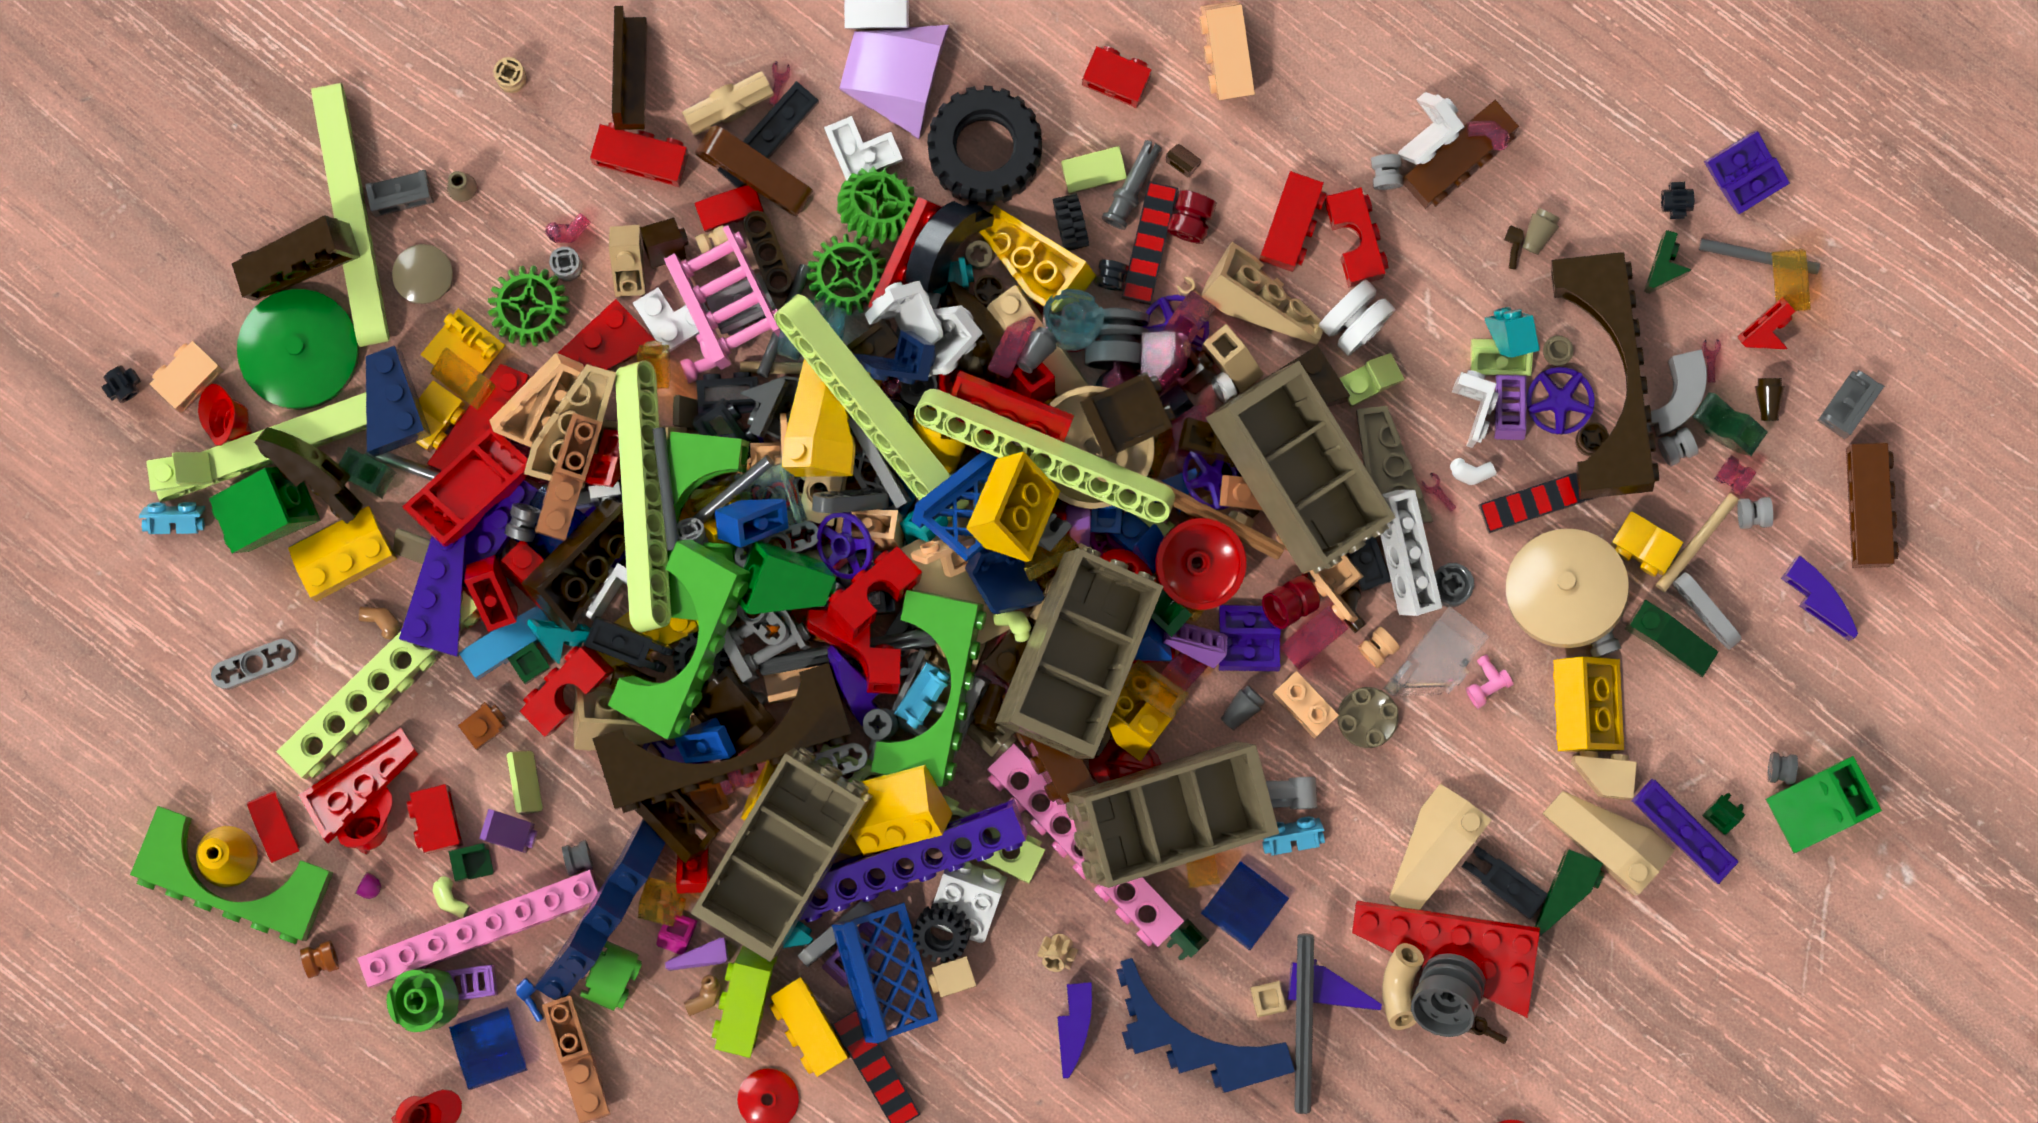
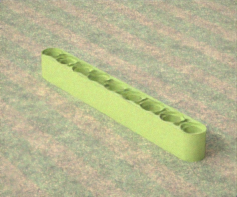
[311,83,390,347]
[774,294,969,523]
[615,360,671,632]
[914,389,1175,523]
[156,392,367,502]

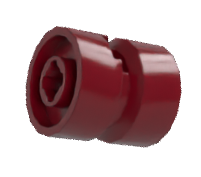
[1167,190,1217,244]
[1262,575,1320,629]

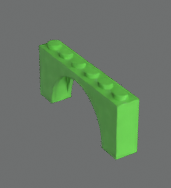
[666,432,750,621]
[608,539,751,740]
[871,589,986,787]
[130,806,334,944]

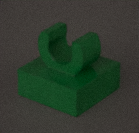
[508,642,551,685]
[1702,793,1745,835]
[1167,918,1209,960]

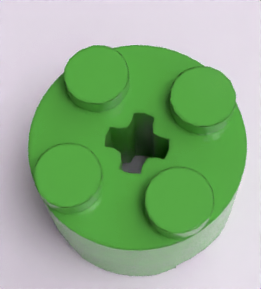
[580,941,642,1011]
[387,968,459,1032]

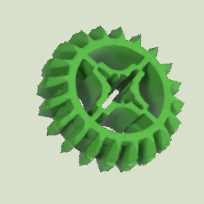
[837,166,918,245]
[807,234,886,316]
[488,266,570,347]

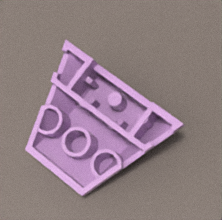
[839,25,949,139]

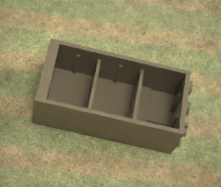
[1205,361,1396,574]
[995,546,1163,759]
[1066,741,1279,888]
[691,747,873,962]

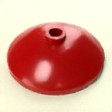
[1156,518,1246,610]

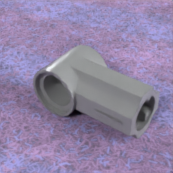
[1266,777,1318,809]

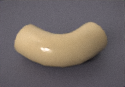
[1382,943,1424,1030]

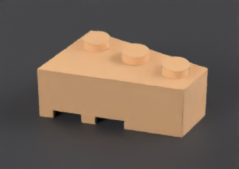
[1199,1,1255,100]
[489,353,584,447]

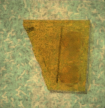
[1024,533,1080,581]

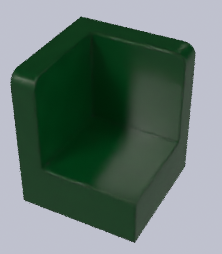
[1151,589,1192,637]
[448,843,494,882]

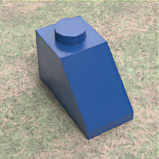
[715,499,789,548]

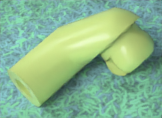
[993,611,1031,642]
[432,876,470,918]

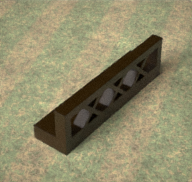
[612,6,647,130]
[603,744,721,863]

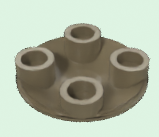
[392,244,453,304]
[1337,687,1398,748]

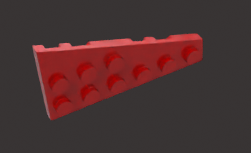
[1352,900,1540,1018]

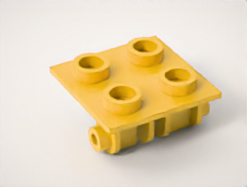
[420,308,505,392]

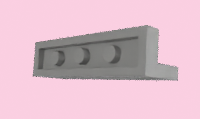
[848,413,912,510]

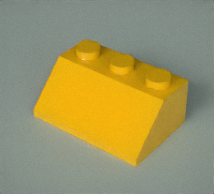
[966,451,1060,562]
[288,506,397,602]
[1553,657,1624,752]
[851,765,953,855]
[769,977,850,1077]

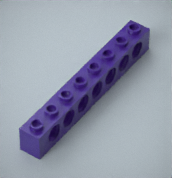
[799,799,1028,922]

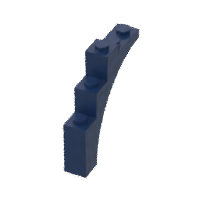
[535,819,665,1000]
[1116,958,1295,1093]

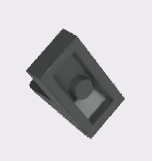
[740,378,790,438]

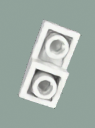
[844,0,909,29]

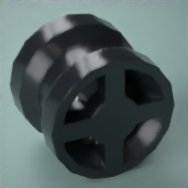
[1094,259,1129,291]

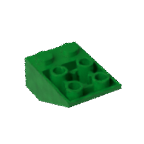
[1765,756,1882,854]

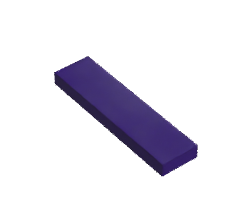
[1632,778,1739,884]

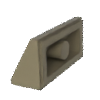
[393,528,430,564]

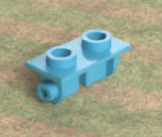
[139,502,205,535]
[894,662,951,729]
[1262,816,1325,856]

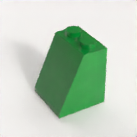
[209,467,321,554]
[739,541,836,614]

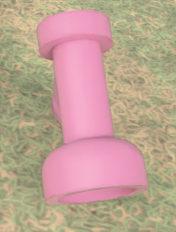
[680,334,717,384]
[1466,655,1513,709]

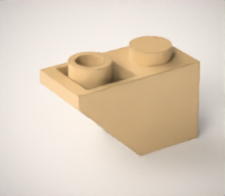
[609,225,645,297]
[1202,324,1264,393]
[1571,751,1637,800]

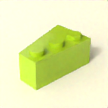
[711,945,778,1058]

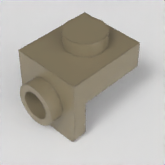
[966,724,1017,757]

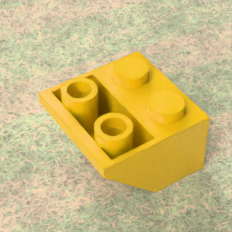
[1108,668,1183,761]

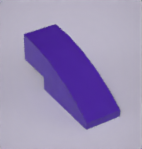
[1781,556,1858,641]
[827,645,880,729]
[1057,982,1092,1078]

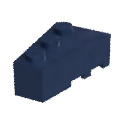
[366,346,431,457]

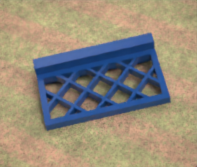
[911,451,998,562]
[832,902,938,1043]

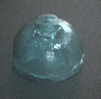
[1043,289,1104,351]

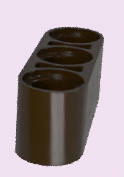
[743,210,793,298]

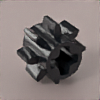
[1661,182,1695,219]
[101,365,141,403]

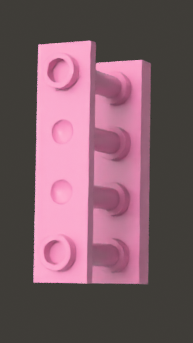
[664,225,785,370]

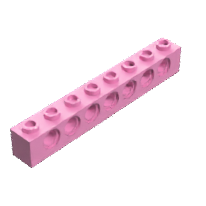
[987,744,1184,947]
[357,870,600,988]

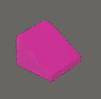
[656,910,698,955]

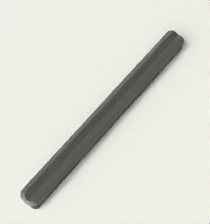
[759,629,936,676]
[1294,933,1314,1114]

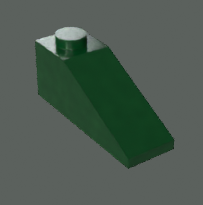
[1625,600,1719,677]
[1534,849,1605,937]

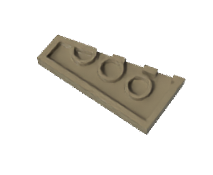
[1356,406,1433,524]

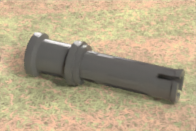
[1102,140,1162,230]

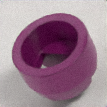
[355,872,381,899]

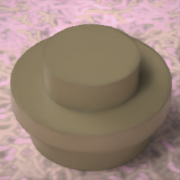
[1543,336,1574,366]

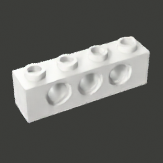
[1380,490,1442,616]

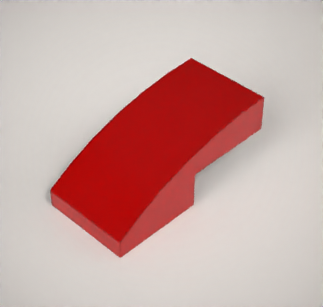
[694,185,765,232]
[584,429,621,487]
[247,791,300,863]

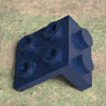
[853,330,936,384]
[965,548,1045,614]

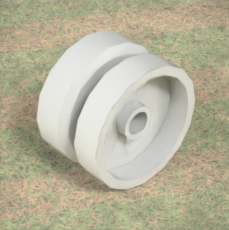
[1319,279,1396,356]

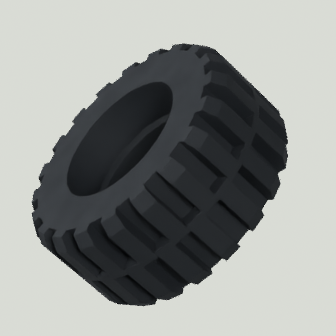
[927,85,1042,206]

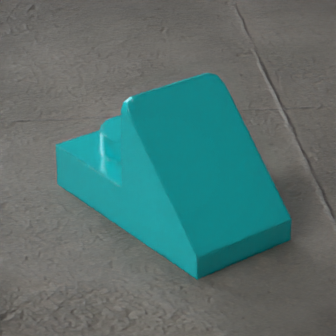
[527,619,590,664]

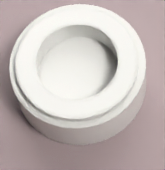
[1211,372,1237,403]

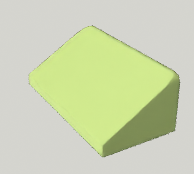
[1061,146,1127,194]
[1471,339,1533,376]
[507,751,543,815]

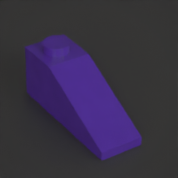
[1287,959,1382,1010]

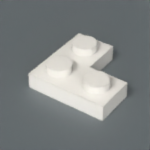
[824,116,903,181]
[633,287,709,355]
[575,482,622,510]

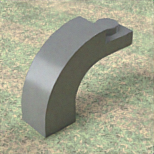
[1647,349,1707,438]

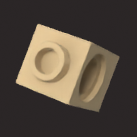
[928,956,976,998]

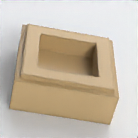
[1250,981,1288,1018]

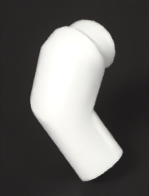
[1450,458,1497,485]

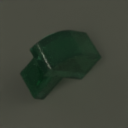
[1692,392,1768,456]
[339,447,397,499]

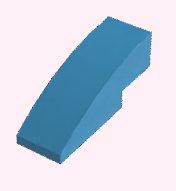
[459,606,549,680]

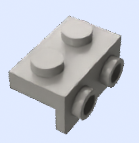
[706,272,776,335]

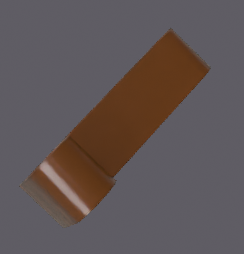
[695,126,813,217]

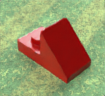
[1737,297,1796,349]
[676,847,710,894]

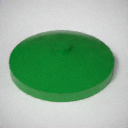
[237,289,359,410]

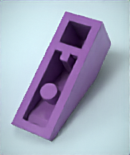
[479,809,537,853]

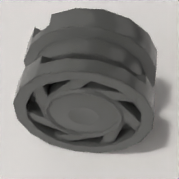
[1435,563,1474,607]

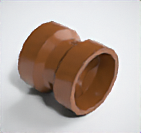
[300,940,339,978]

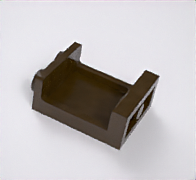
[1080,371,1176,458]
[692,666,776,761]

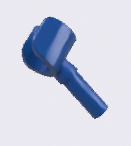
[516,978,544,1022]

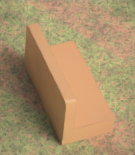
[763,666,817,705]

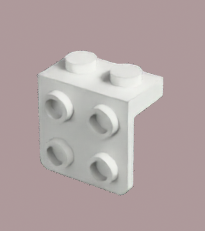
[1398,92,1465,164]
[865,281,943,345]
[929,305,983,376]
[1452,370,1499,448]
[586,563,628,621]
[933,861,1008,943]

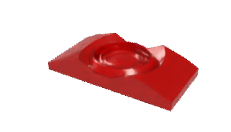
[402,426,528,547]

